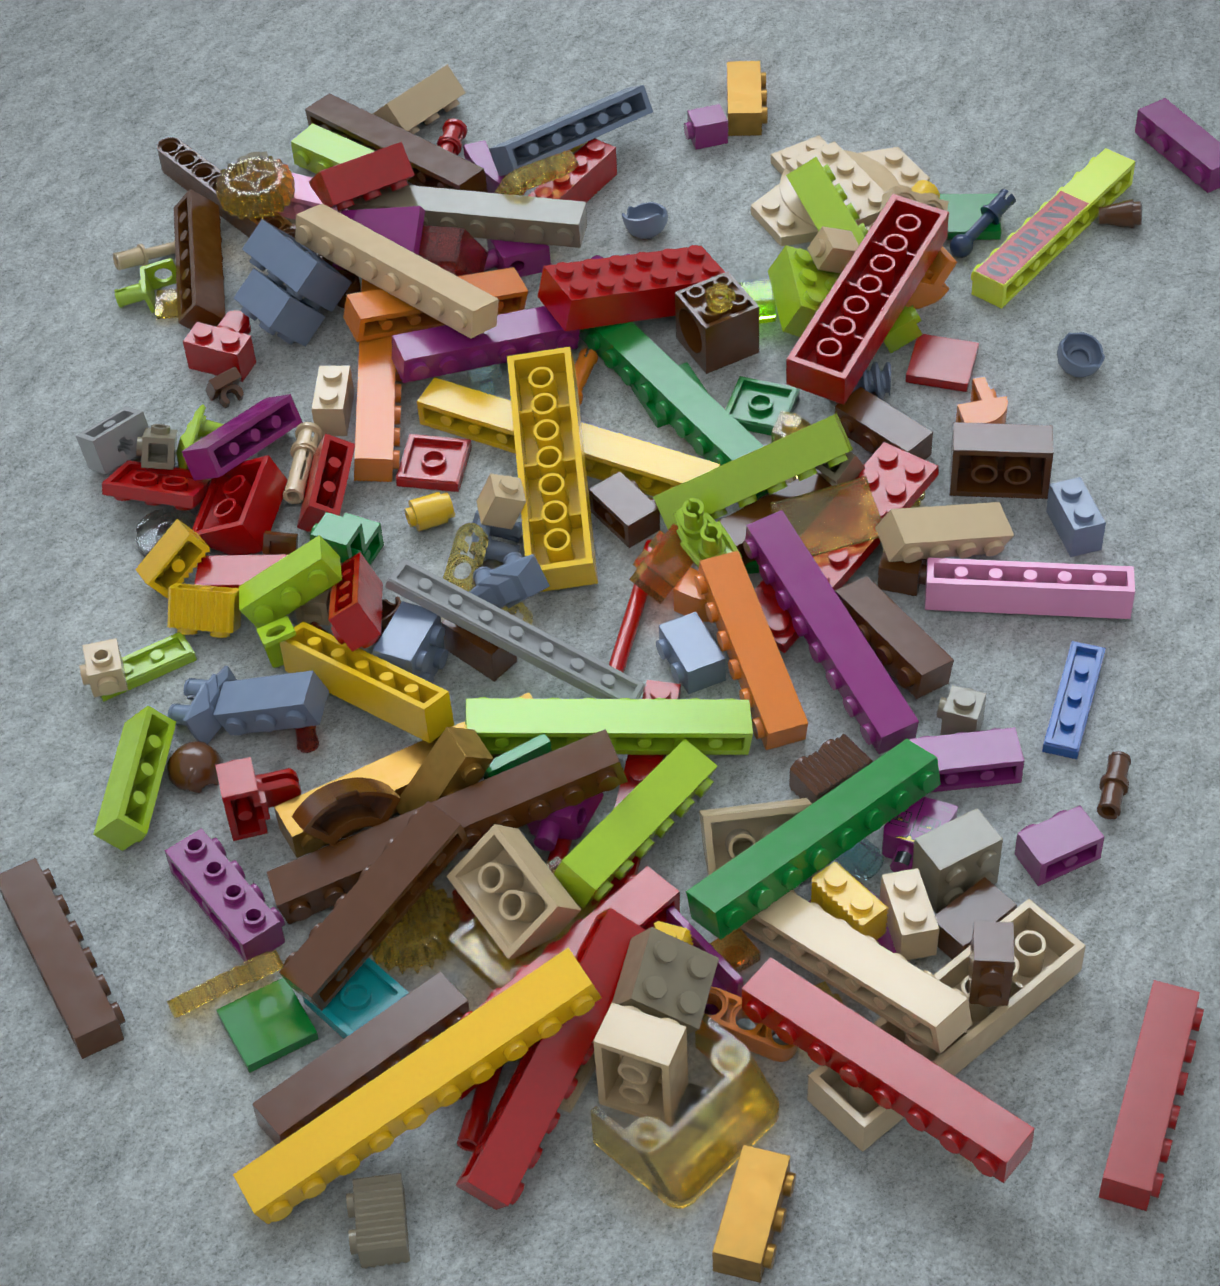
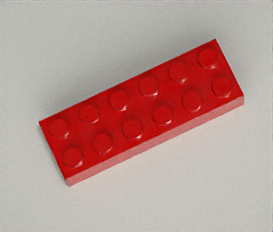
[537,245,725,331]

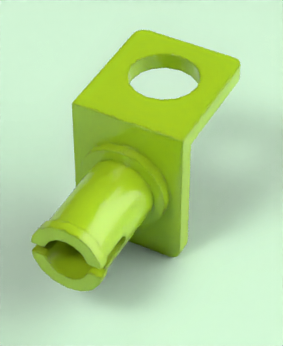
[114,258,177,313]
[256,616,296,668]

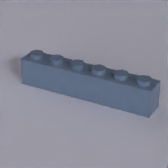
[489,85,653,176]

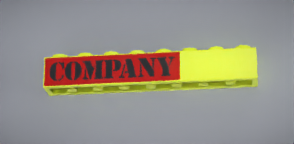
[971,148,1135,309]

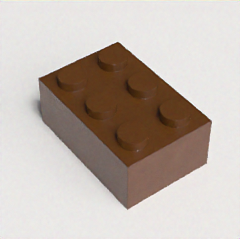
[949,422,1054,499]

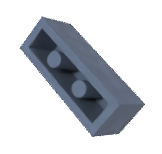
[213,670,329,736]

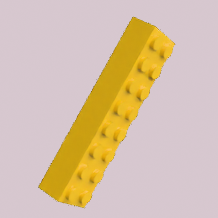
[507,347,598,592]

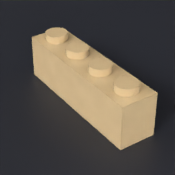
[875,502,1014,563]

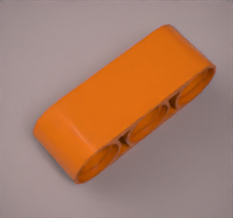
[699,986,798,1062]

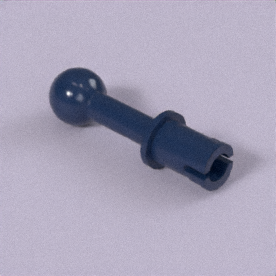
[950,189,1016,258]

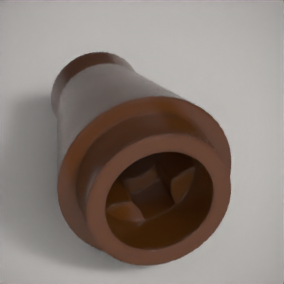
[1099,199,1142,228]

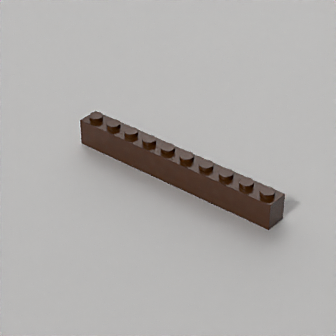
[266,729,628,925]

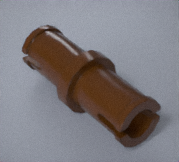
[1097,751,1131,820]

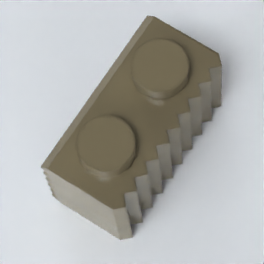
[346,1173,410,1269]

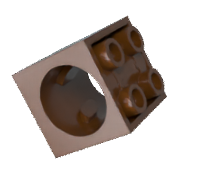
[675,271,760,374]

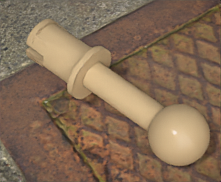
[113,239,175,271]

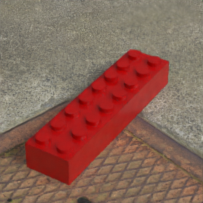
[786,194,949,405]

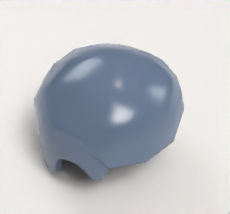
[622,202,668,239]
[1057,332,1105,378]

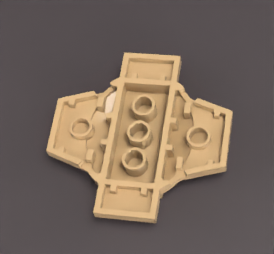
[751,135,930,246]

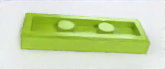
[100,632,197,702]

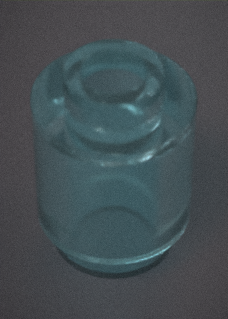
[835,838,884,880]

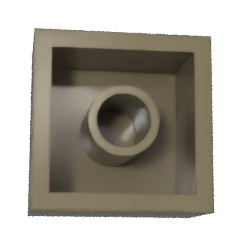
[912,808,1003,913]
[612,927,719,1035]

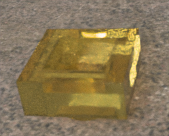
[155,289,178,319]

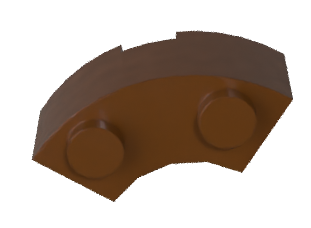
[291,777,401,846]

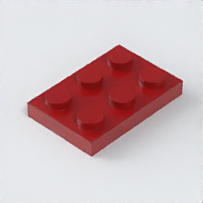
[102,460,212,510]

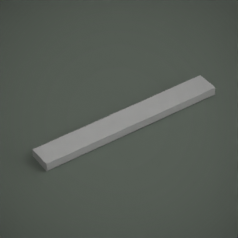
[385,558,646,699]

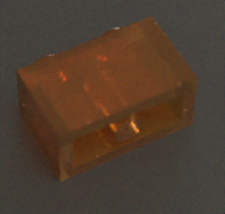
[629,524,694,604]

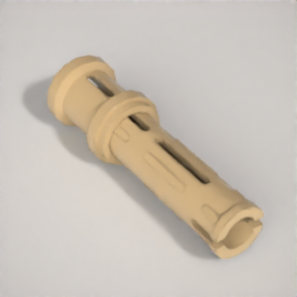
[283,422,324,504]

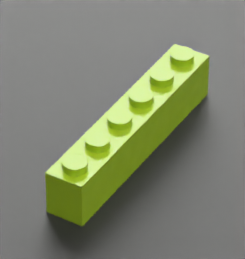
[653,414,853,533]
[554,739,718,909]

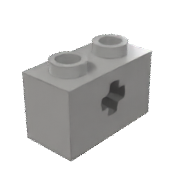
[76,406,149,474]

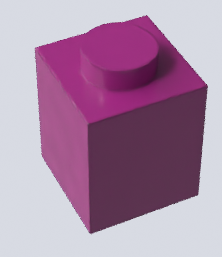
[684,104,728,150]

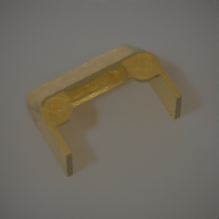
[590,1013,780,1209]

